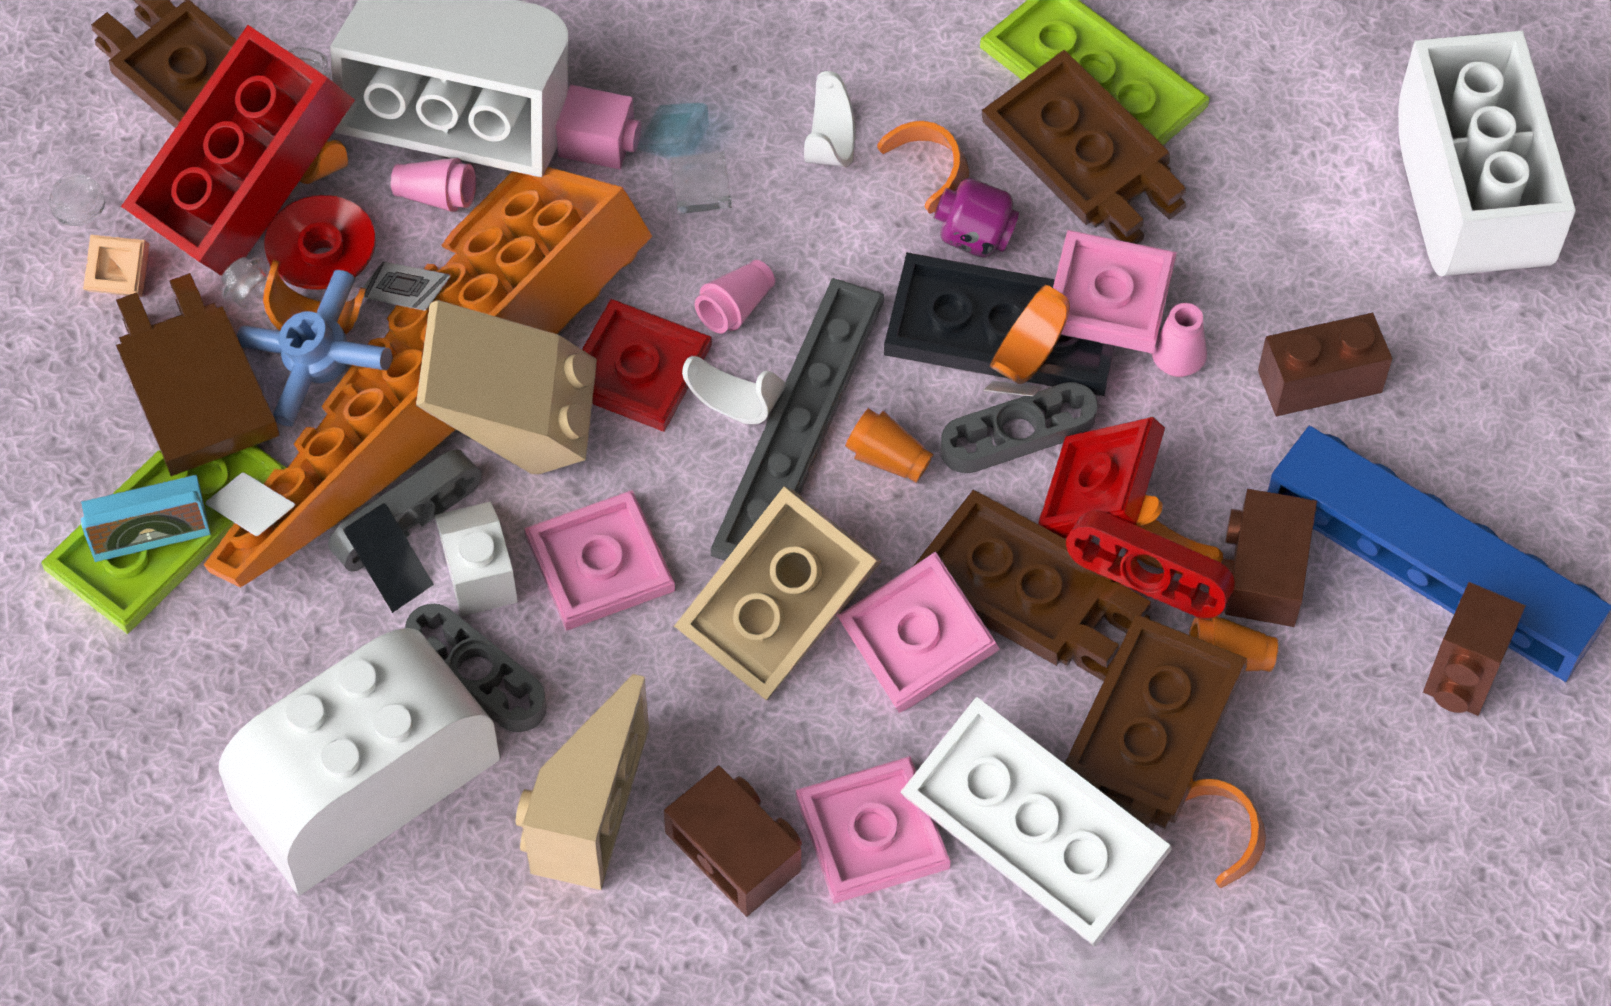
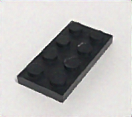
[884,252,1115,396]

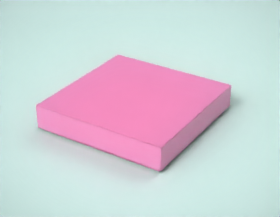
[1053,230,1177,354]
[524,490,675,631]
[837,552,1000,713]
[796,756,951,904]

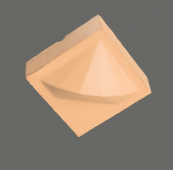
[83,235,150,297]

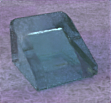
[638,103,709,166]

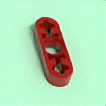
[1066,510,1235,619]

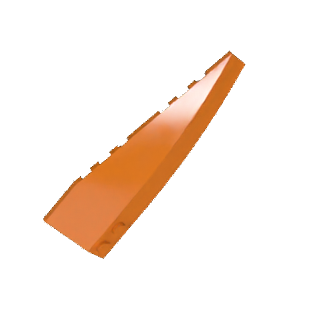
[204,167,653,588]

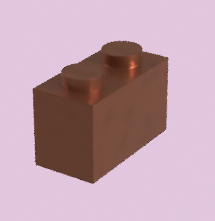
[1258,312,1393,417]
[1222,488,1317,627]
[1423,582,1526,716]
[664,765,802,917]

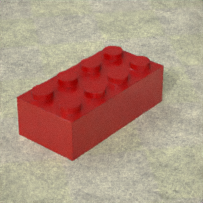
[121,25,355,281]

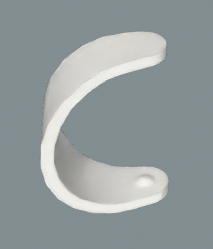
[804,71,856,167]
[682,356,787,424]

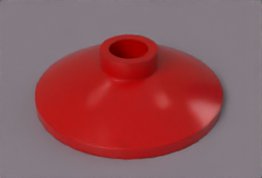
[264,195,376,290]

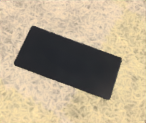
[343,503,434,613]

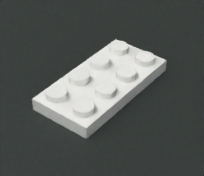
[900,697,1172,947]

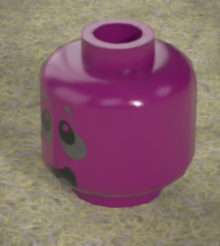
[933,178,1019,258]

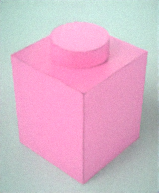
[555,84,641,170]

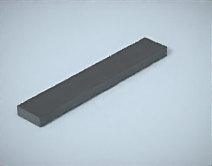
[711,278,884,561]

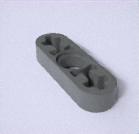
[940,382,1097,473]
[328,449,482,572]
[405,604,546,732]

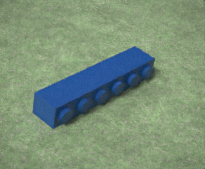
[1267,425,1611,682]

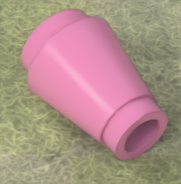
[391,158,476,212]
[695,260,775,334]
[1151,303,1207,377]

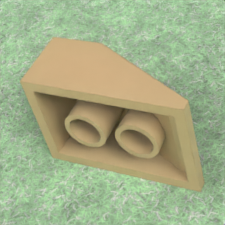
[416,300,597,474]
[674,487,882,700]
[516,674,649,890]

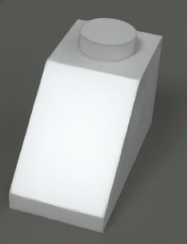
[435,501,518,616]

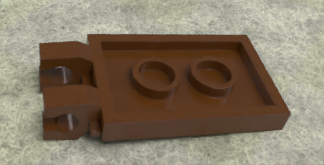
[91,0,237,128]
[981,50,1186,244]
[116,273,280,477]
[912,489,1151,681]
[1064,614,1247,831]

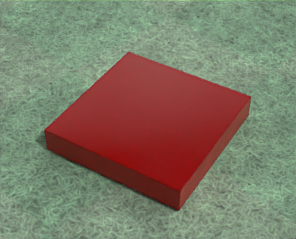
[582,299,712,432]
[1038,417,1165,539]

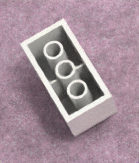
[330,0,568,177]
[1398,30,1576,276]
[219,628,500,896]

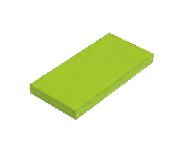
[980,0,1210,145]
[41,445,286,634]

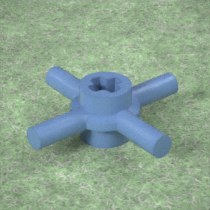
[237,270,392,427]

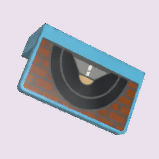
[81,475,211,562]

